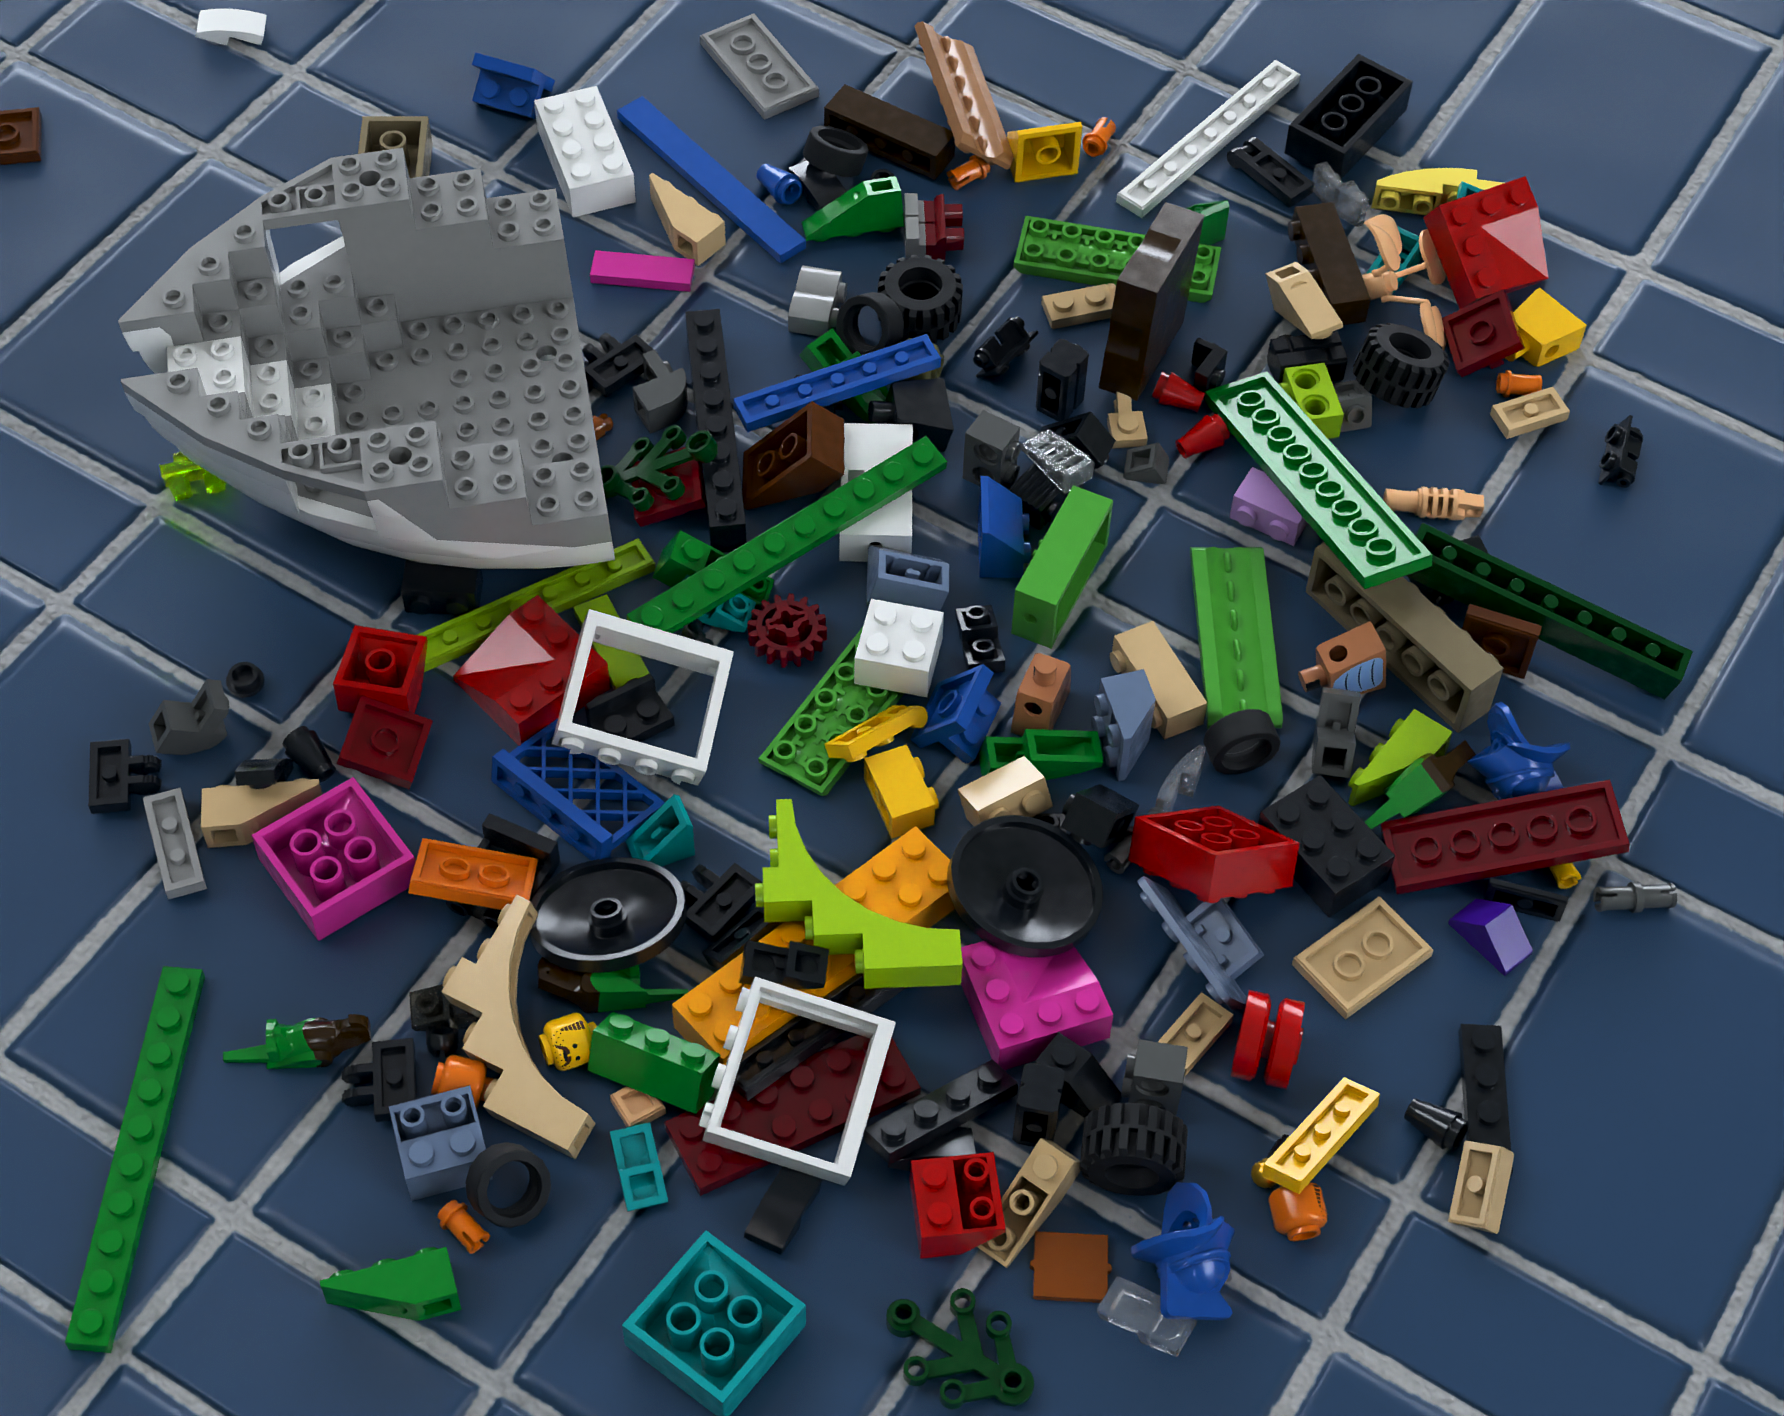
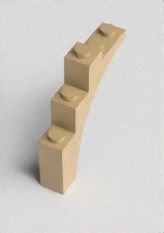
[441,895,596,1159]

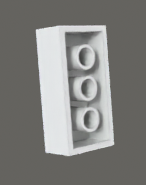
[534,86,636,217]

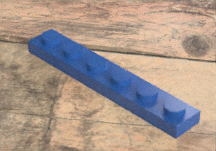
[733,334,941,432]

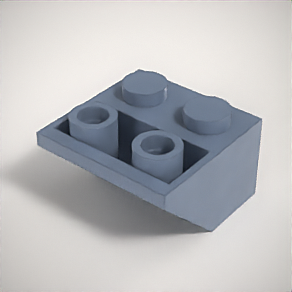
[866,545,949,611]
[1091,669,1156,781]
[389,1085,493,1201]

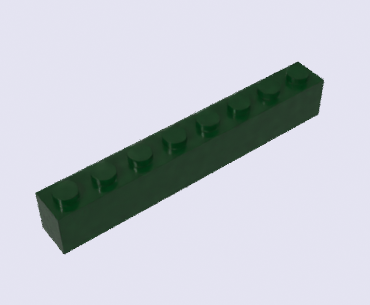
[1405,522,1693,700]

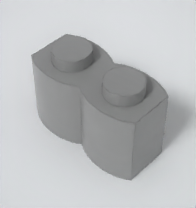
[788,265,847,336]

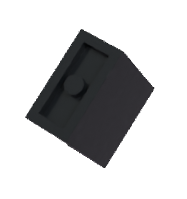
[445,813,560,930]

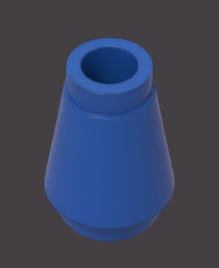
[756,163,803,205]

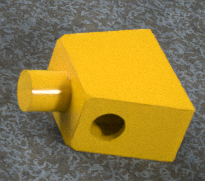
[1505,287,1587,367]

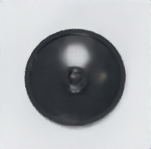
[947,815,1103,957]
[529,857,687,973]

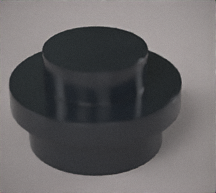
[226,662,264,698]

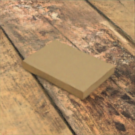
[1292,896,1433,1020]

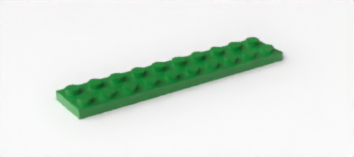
[1204,371,1432,589]

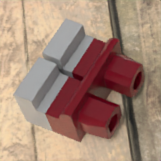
[904,193,964,261]

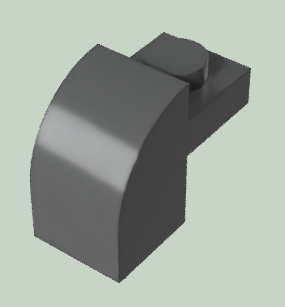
[633,349,688,434]
[149,679,229,755]
[1312,687,1361,778]

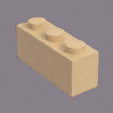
[1110,621,1207,740]

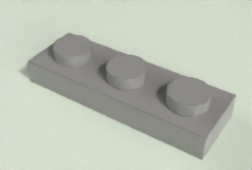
[143,787,207,900]

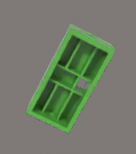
[1011,485,1113,649]

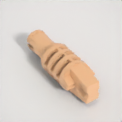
[1383,486,1484,520]

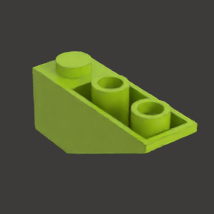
[1348,709,1453,806]

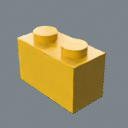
[864,744,939,839]

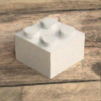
[854,599,944,697]

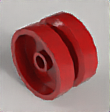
[1230,990,1305,1090]

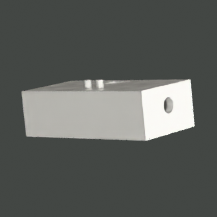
[839,423,913,562]

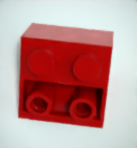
[910,1152,1006,1259]

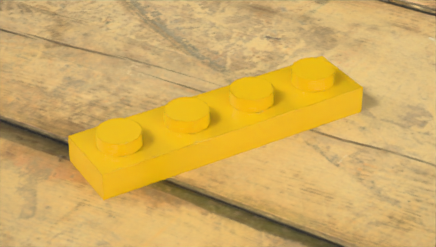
[1262,1077,1380,1194]

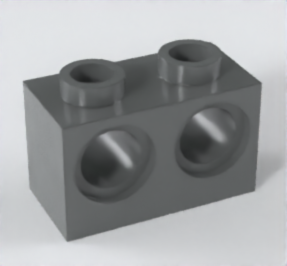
[962,410,1022,487]
[1121,1039,1188,1116]

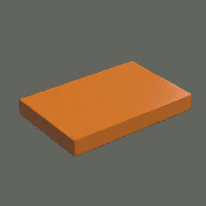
[408,838,538,910]

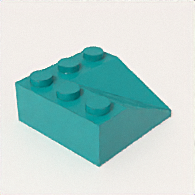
[622,1230,806,1416]

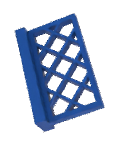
[491,719,665,860]

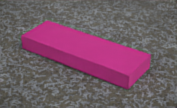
[590,250,695,292]

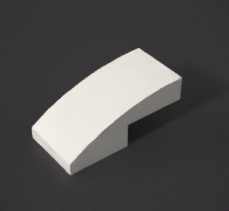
[195,9,267,46]

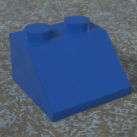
[978,476,1031,578]

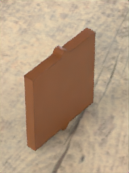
[1030,1231,1112,1303]

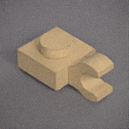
[1107,391,1148,449]

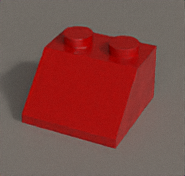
[333,625,428,713]

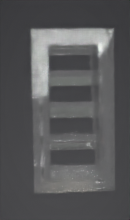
[1021,429,1094,494]

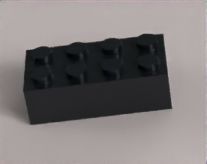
[1284,54,1413,182]

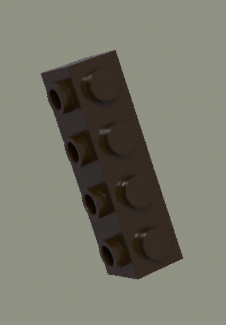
[824,84,955,180]
[1288,202,1371,325]

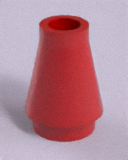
[1151,371,1205,412]
[1175,414,1230,459]

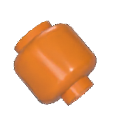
[431,1055,494,1110]
[1268,1182,1328,1241]

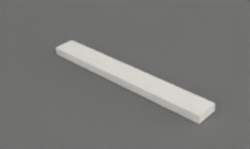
[1116,60,1301,218]

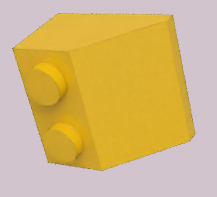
[1007,122,1082,183]

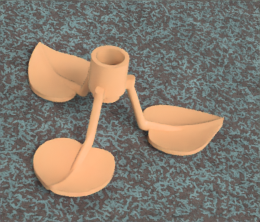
[1362,214,1447,350]

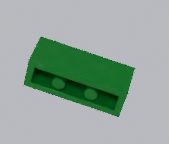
[587,1012,720,1114]

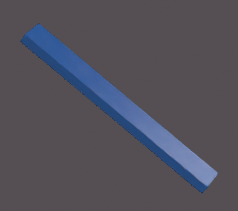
[617,96,806,264]

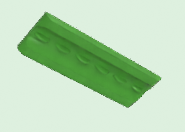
[1013,216,1221,303]
[1190,547,1283,729]
[758,627,905,796]

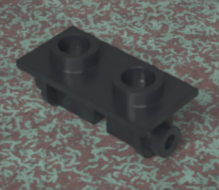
[973,316,1039,378]
[1598,415,1643,488]

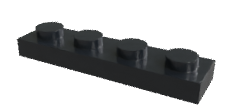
[1458,1024,1513,1178]
[864,1059,1018,1165]

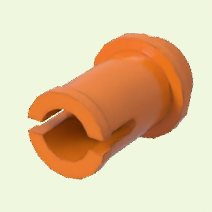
[1082,117,1116,157]
[947,154,991,190]
[1496,370,1542,397]
[437,1200,490,1254]

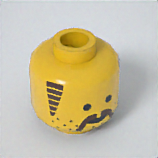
[538,1012,597,1072]

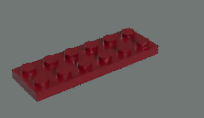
[1380,779,1630,895]
[664,1035,921,1196]

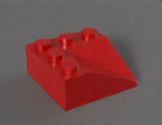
[1423,176,1548,309]
[453,595,610,746]
[1128,805,1300,903]

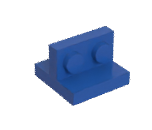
[472,52,555,119]
[910,664,1001,764]

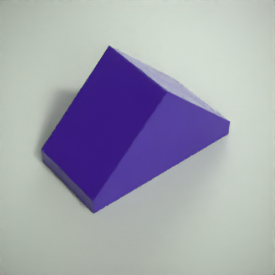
[1448,898,1533,976]

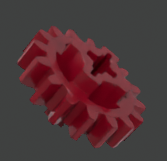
[747,593,827,668]

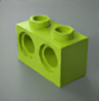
[1279,363,1344,439]

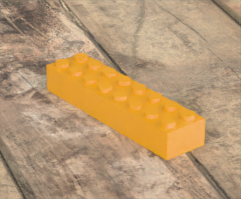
[672,826,955,1065]

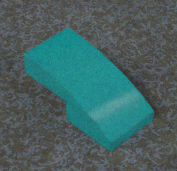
[610,1122,668,1212]

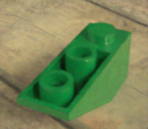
[802,176,904,242]
[652,530,775,610]
[320,1247,462,1321]

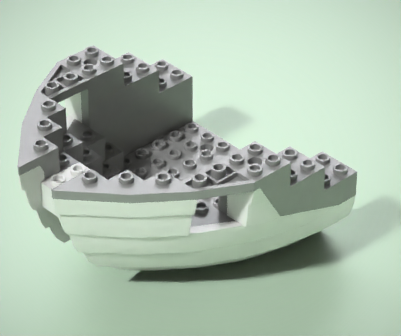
[118,148,615,569]

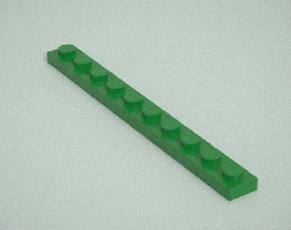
[626,436,947,633]
[65,966,205,1353]

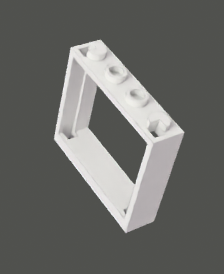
[552,609,734,786]
[699,977,896,1186]

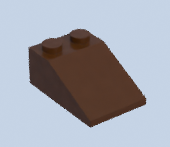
[742,401,845,510]

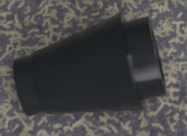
[283,726,336,783]
[1404,1098,1469,1151]

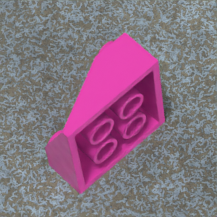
[252,777,416,941]
[961,941,1113,1070]

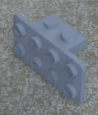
[1137,876,1264,1012]

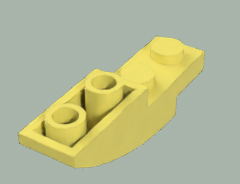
[1371,168,1503,215]

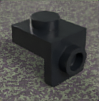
[1191,338,1228,400]

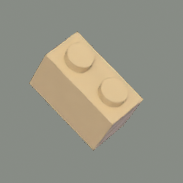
[958,756,1053,826]

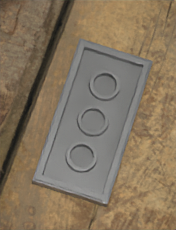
[700,13,819,120]

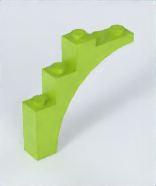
[755,799,963,989]

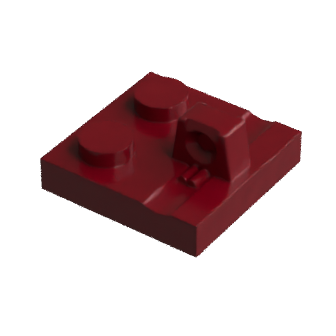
[1442,290,1525,377]
[631,447,707,527]
[336,695,433,789]

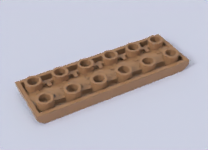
[914,21,1013,170]

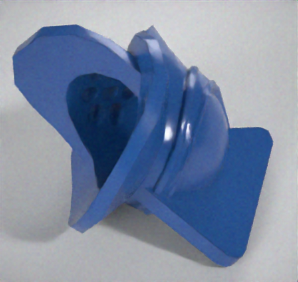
[1466,702,1571,800]
[1130,1182,1235,1320]

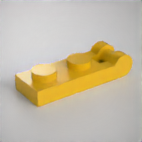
[824,705,928,762]

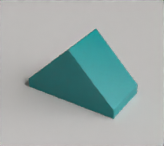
[625,794,695,866]

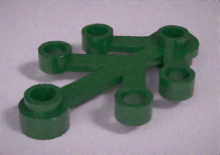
[601,425,718,512]
[886,1288,1034,1409]

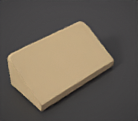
[1448,1141,1514,1234]

